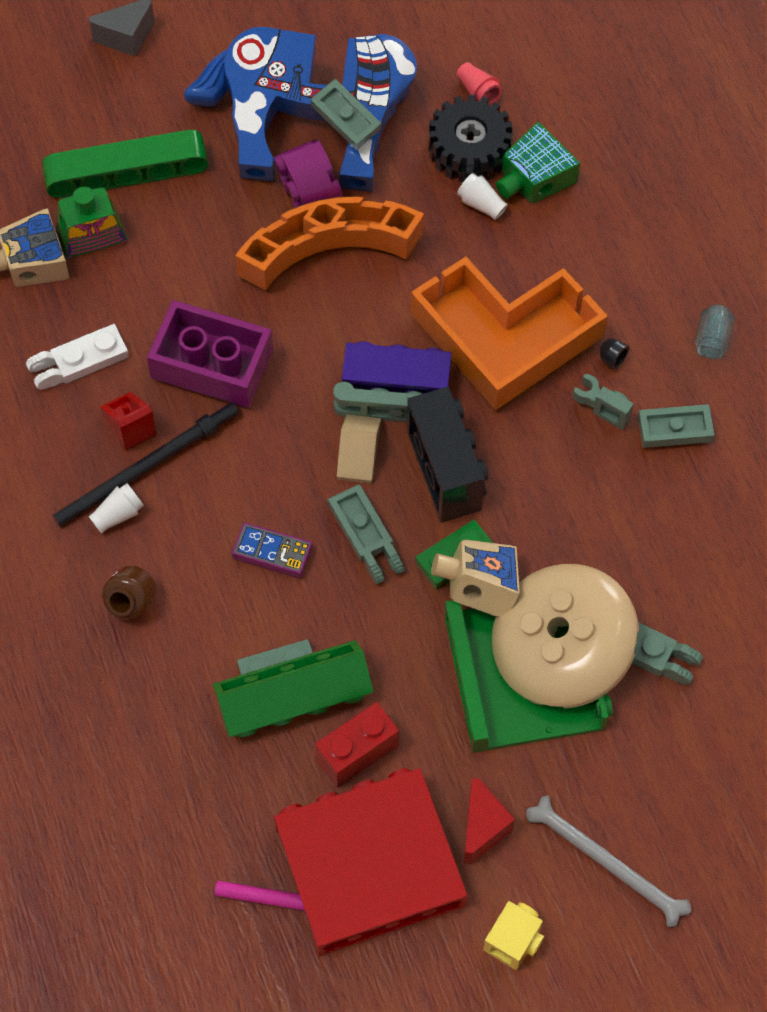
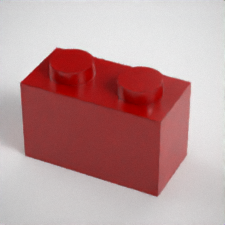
[315,702,399,788]

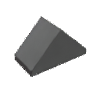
[88,0,155,56]

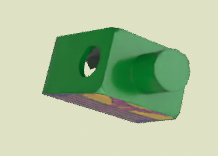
[56,187,128,259]

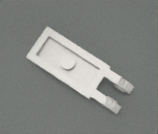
[26,324,129,390]

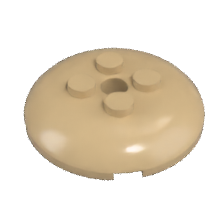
[492,564,639,709]

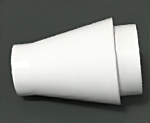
[457,173,508,220]
[88,483,144,533]

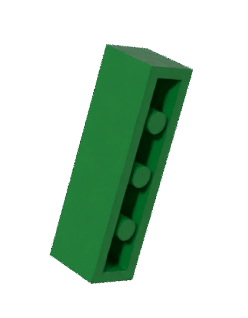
[212,640,374,737]

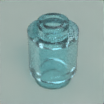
[695,305,735,359]

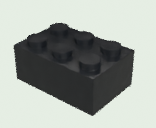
[406,386,488,523]

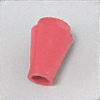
[456,62,502,106]

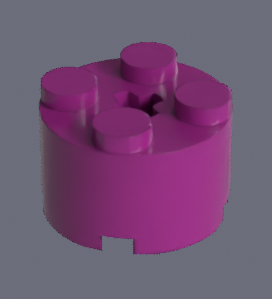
[274,139,343,209]

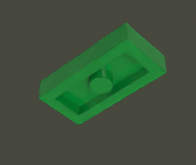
[415,519,493,590]

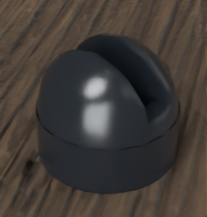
[600,338,630,369]

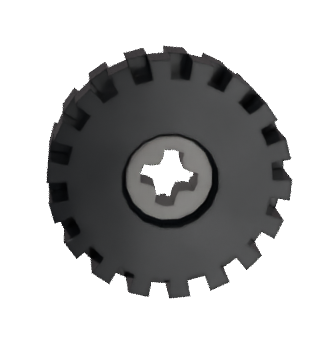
[428,95,513,182]

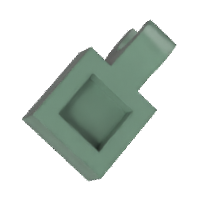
[572,374,634,430]

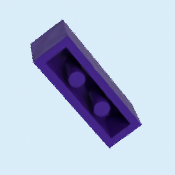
[342,341,451,394]

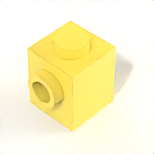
[483,901,545,971]

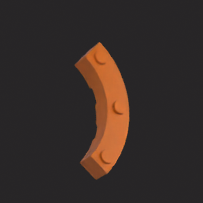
[235,197,425,291]

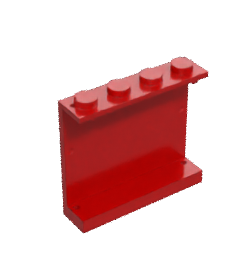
[274,768,467,957]

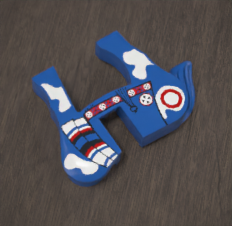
[184,27,417,192]

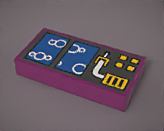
[232,522,313,579]

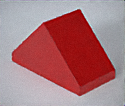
[100,391,157,451]
[464,778,515,864]

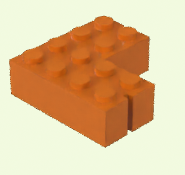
[410,256,608,410]

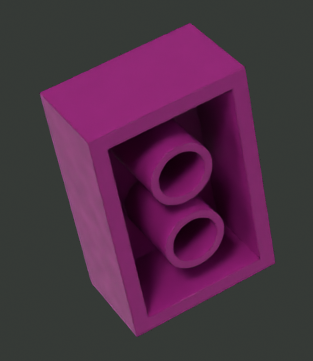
[147,300,273,408]

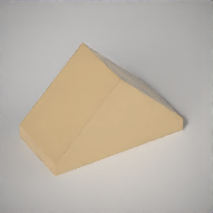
[337,414,381,484]

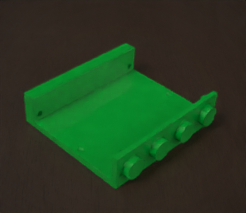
[444,600,613,753]

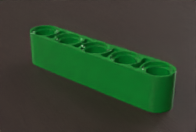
[42,130,209,198]

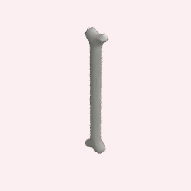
[526,795,691,928]

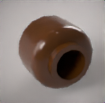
[102,566,156,620]

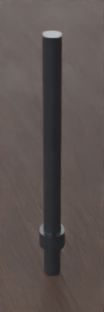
[52,402,239,527]

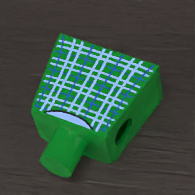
[496,121,580,203]

